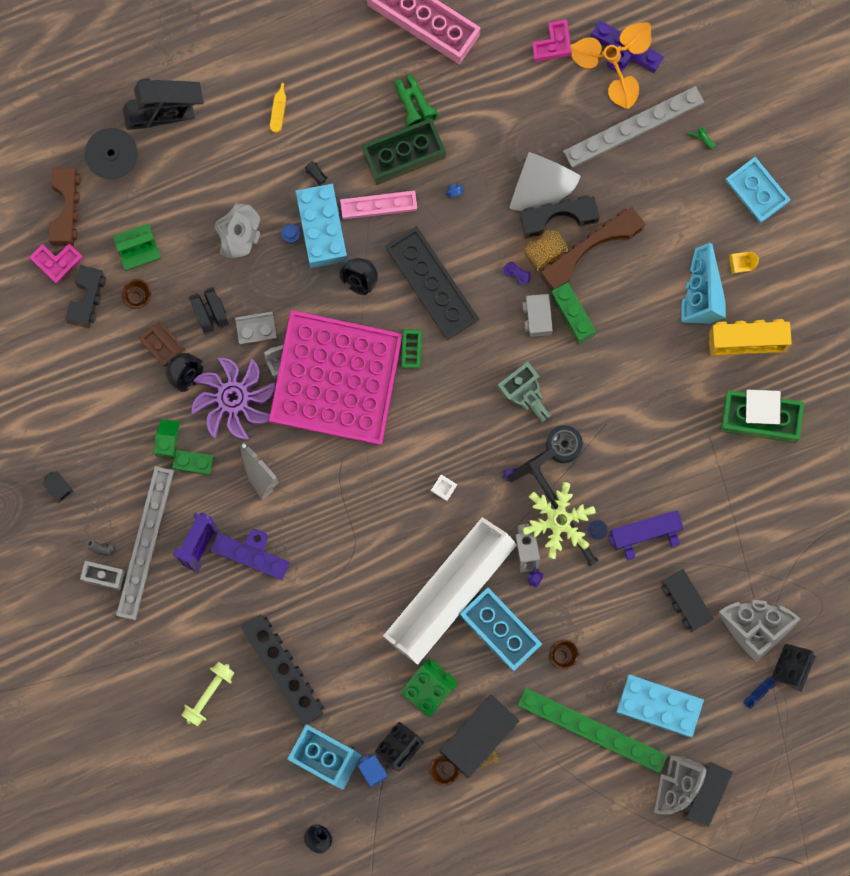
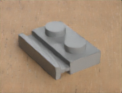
[235,312,277,346]

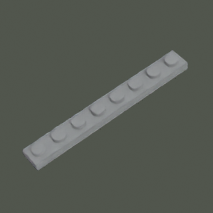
[563,86,704,169]
[116,466,174,621]

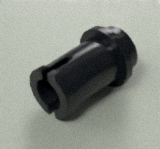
[305,161,328,185]

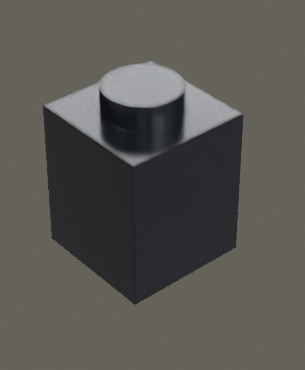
[42,471,74,503]

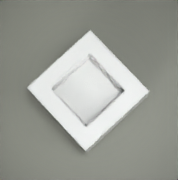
[431,475,457,501]

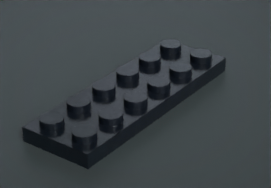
[385,226,479,341]

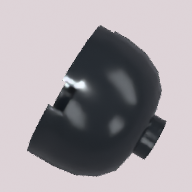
[339,258,378,295]
[166,353,203,392]

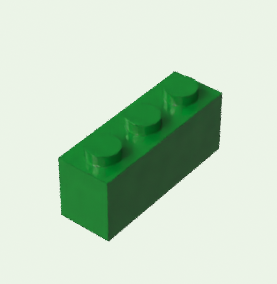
[550,283,596,345]

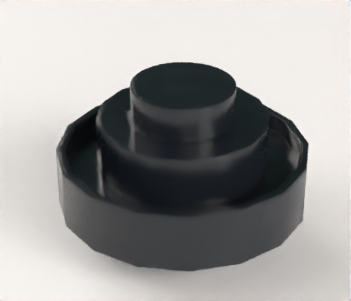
[304,824,333,854]

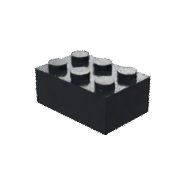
[682,762,733,827]

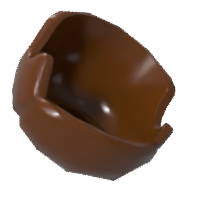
[122,279,151,309]
[549,639,580,669]
[429,756,460,786]

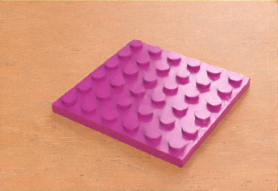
[269,310,402,446]

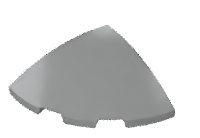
[509,152,581,212]
[240,442,279,501]
[718,600,800,662]
[654,755,707,815]

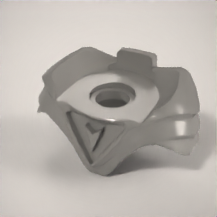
[215,202,260,258]

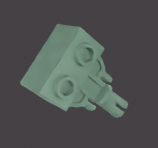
[496,361,551,423]

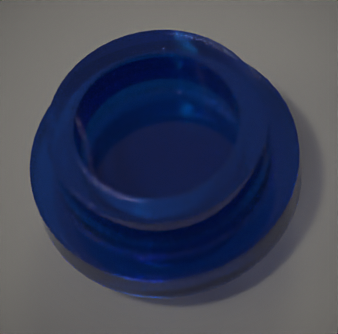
[588,520,608,540]

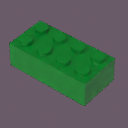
[720,391,804,443]

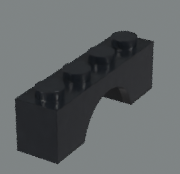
[520,195,600,239]

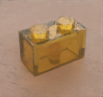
[524,229,569,272]

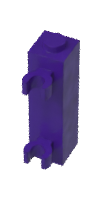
[608,510,683,561]

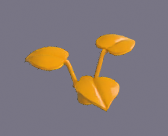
[571,22,651,109]

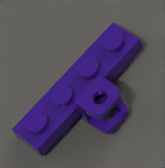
[590,20,664,73]
[210,529,290,580]

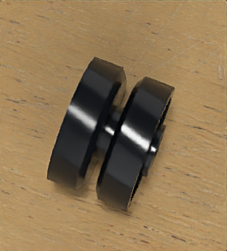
[189,287,229,335]

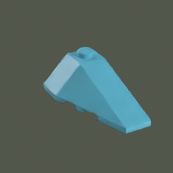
[681,243,726,324]

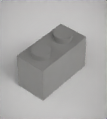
[522,294,553,337]
[80,561,125,591]

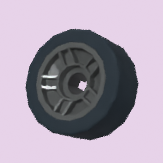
[546,425,583,463]

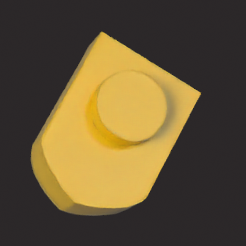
[729,252,759,274]

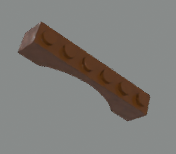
[540,207,646,291]

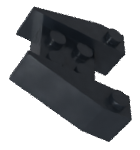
[123,78,204,130]

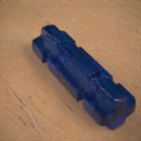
[743,677,776,709]

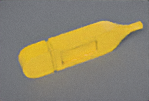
[270,83,286,133]

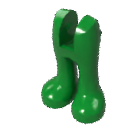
[394,74,439,128]

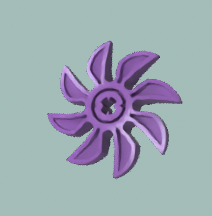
[192,358,275,440]

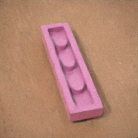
[340,191,417,220]

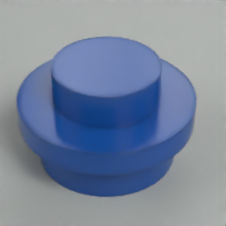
[445,183,464,198]
[281,224,300,243]

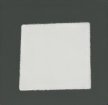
[746,390,780,424]

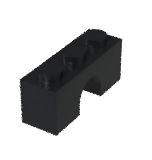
[65,265,106,328]

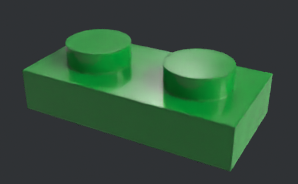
[172,450,214,476]

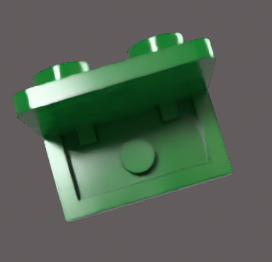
[401,658,459,716]

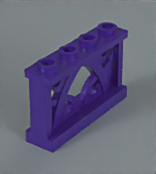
[173,512,219,573]

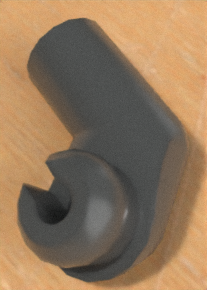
[86,539,115,556]

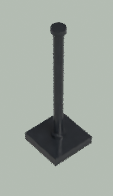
[507,447,599,566]

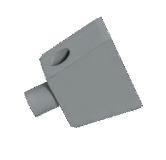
[515,524,540,573]

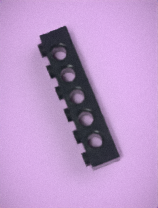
[241,614,325,727]

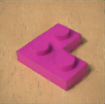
[532,19,572,62]
[29,244,83,284]

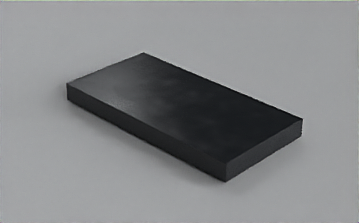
[439,694,519,779]

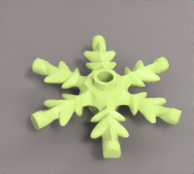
[522,482,596,559]

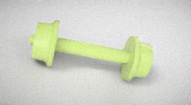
[181,662,234,726]

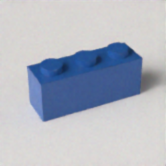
[358,754,388,788]

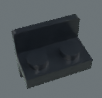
[771,644,816,692]
[375,722,424,772]

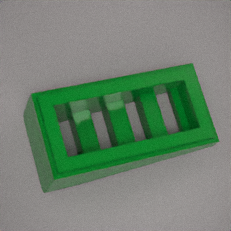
[401,329,422,368]

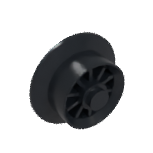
[85,128,138,179]

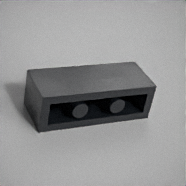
[661,569,714,632]

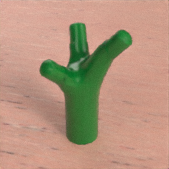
[688,127,716,150]

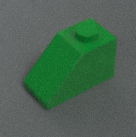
[153,419,180,459]

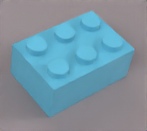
[288,724,362,789]

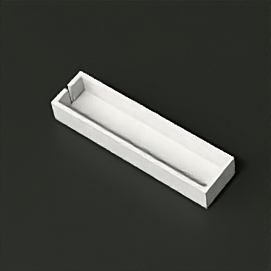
[383,517,517,665]

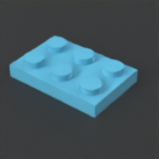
[725,157,791,224]

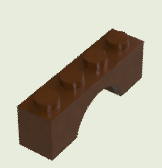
[48,167,80,246]

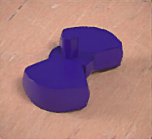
[504,262,531,285]

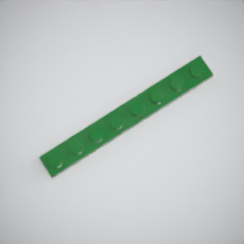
[518,688,668,774]

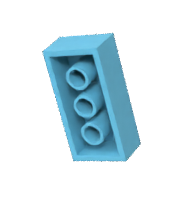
[296,184,347,268]
[459,588,542,672]
[615,675,704,738]

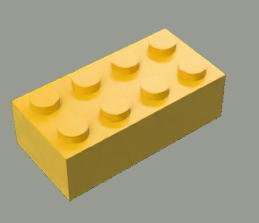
[709,319,792,356]

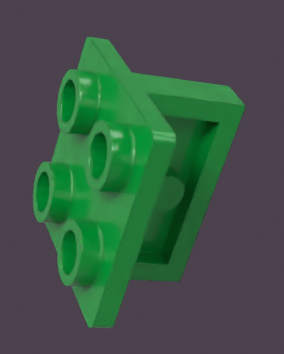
[113,224,161,271]

